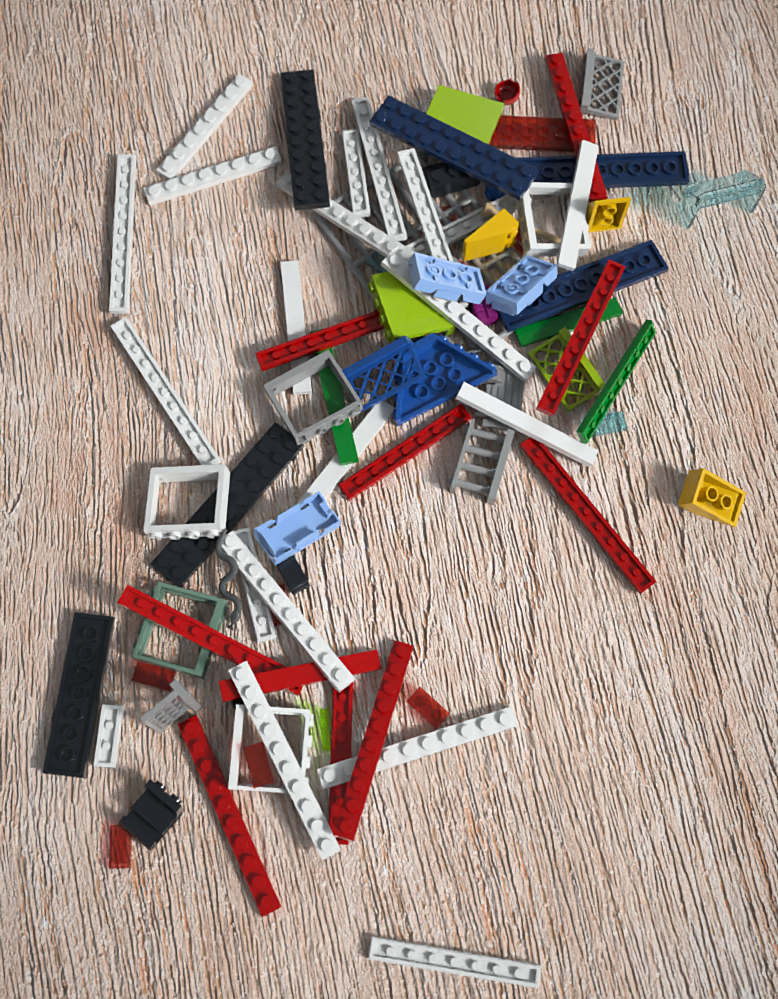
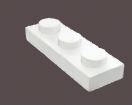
[93,704,124,768]

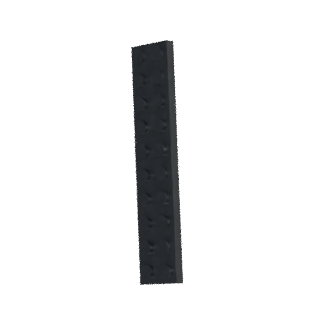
[280,69,330,211]
[150,422,305,588]

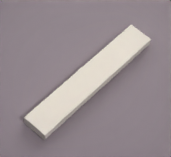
[342,129,371,218]
[234,527,277,644]

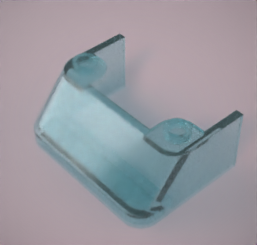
[678,170,767,229]

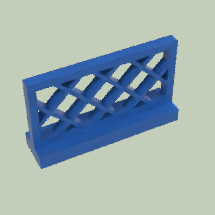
[342,335,426,412]

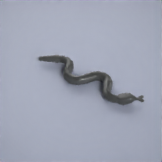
[215,528,242,630]

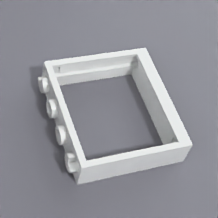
[515,182,591,257]
[143,464,230,540]
[228,704,314,793]

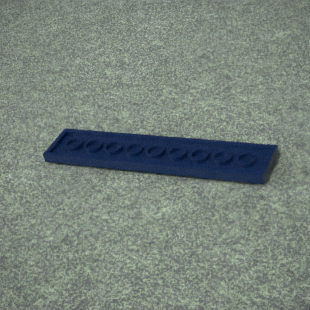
[369,95,539,201]
[517,151,690,188]
[497,240,669,333]

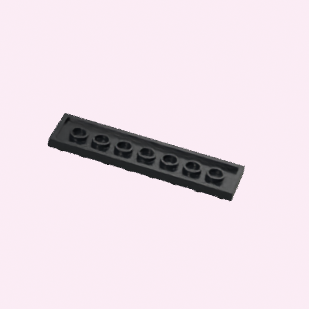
[42,612,115,779]

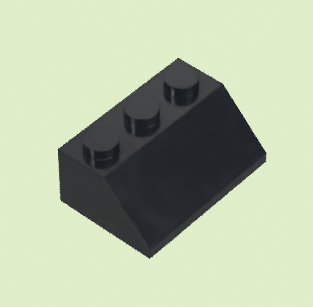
[421,162,481,199]

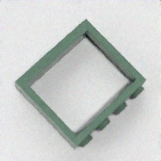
[132,581,228,679]

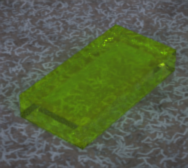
[320,708,331,753]

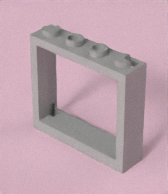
[263,349,363,445]

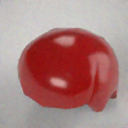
[494,78,520,105]

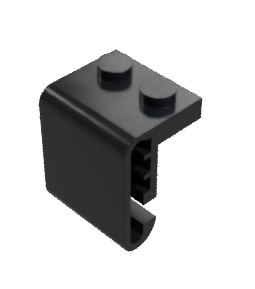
[119,779,184,851]

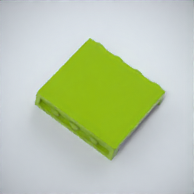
[426,85,504,144]
[368,272,456,343]

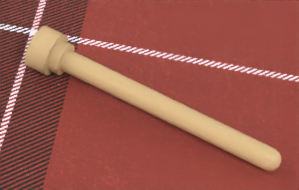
[481,202,561,244]

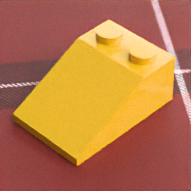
[585,197,631,233]
[462,208,519,261]
[678,468,746,527]

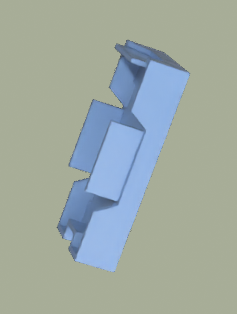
[408,252,487,305]
[486,255,557,316]
[253,491,341,566]

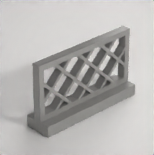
[578,48,624,120]
[140,679,202,734]

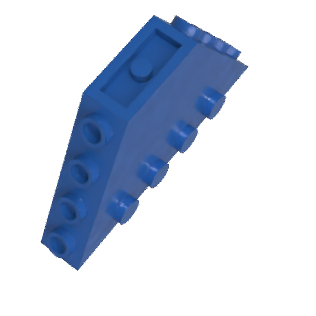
[393,333,497,426]

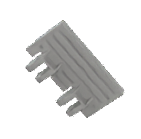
[474,358,524,433]

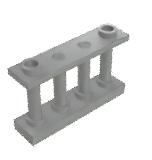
[448,418,515,505]

